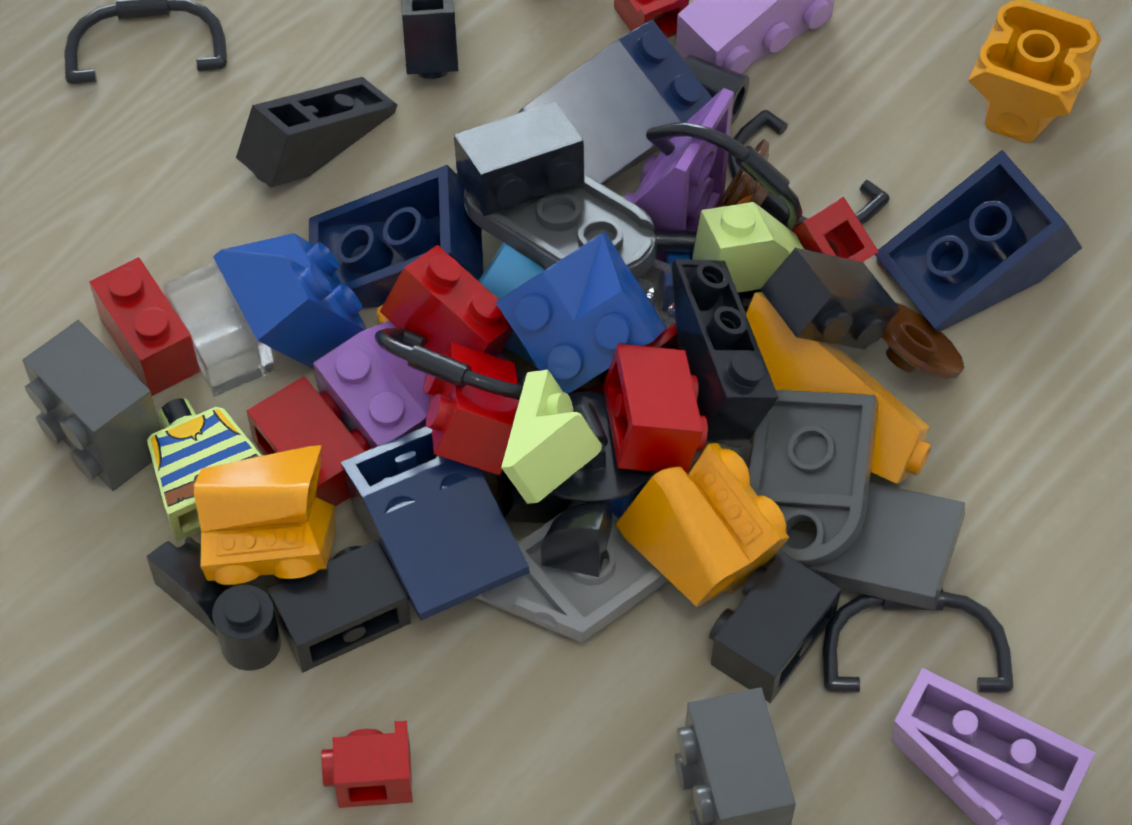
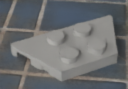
[474,502,669,643]

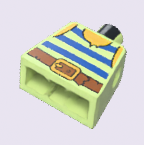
[147,398,262,543]

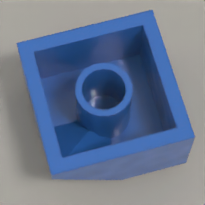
[496,231,667,393]
[213,233,367,369]

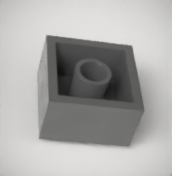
[22,320,161,491]
[675,687,796,825]

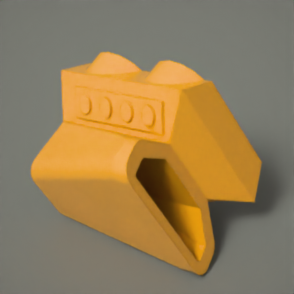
[968,0,1101,143]
[615,443,790,607]
[194,445,336,585]

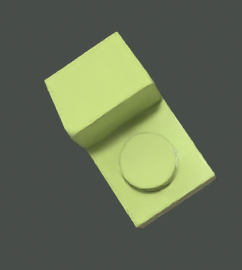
[501,370,602,504]

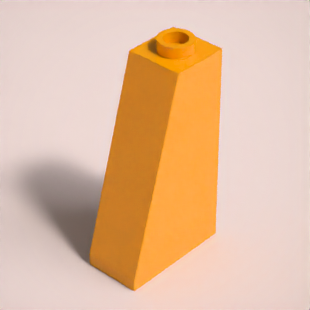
[746,292,932,484]

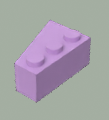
[676,0,834,74]
[891,668,1096,825]

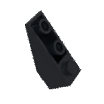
[671,259,778,440]

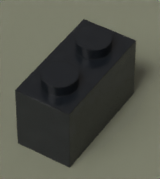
[454,101,585,216]
[760,247,900,350]
[267,540,411,673]
[709,552,841,703]

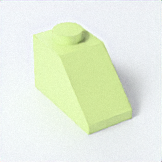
[692,202,804,293]

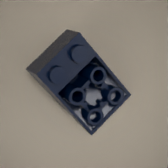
[341,426,530,620]

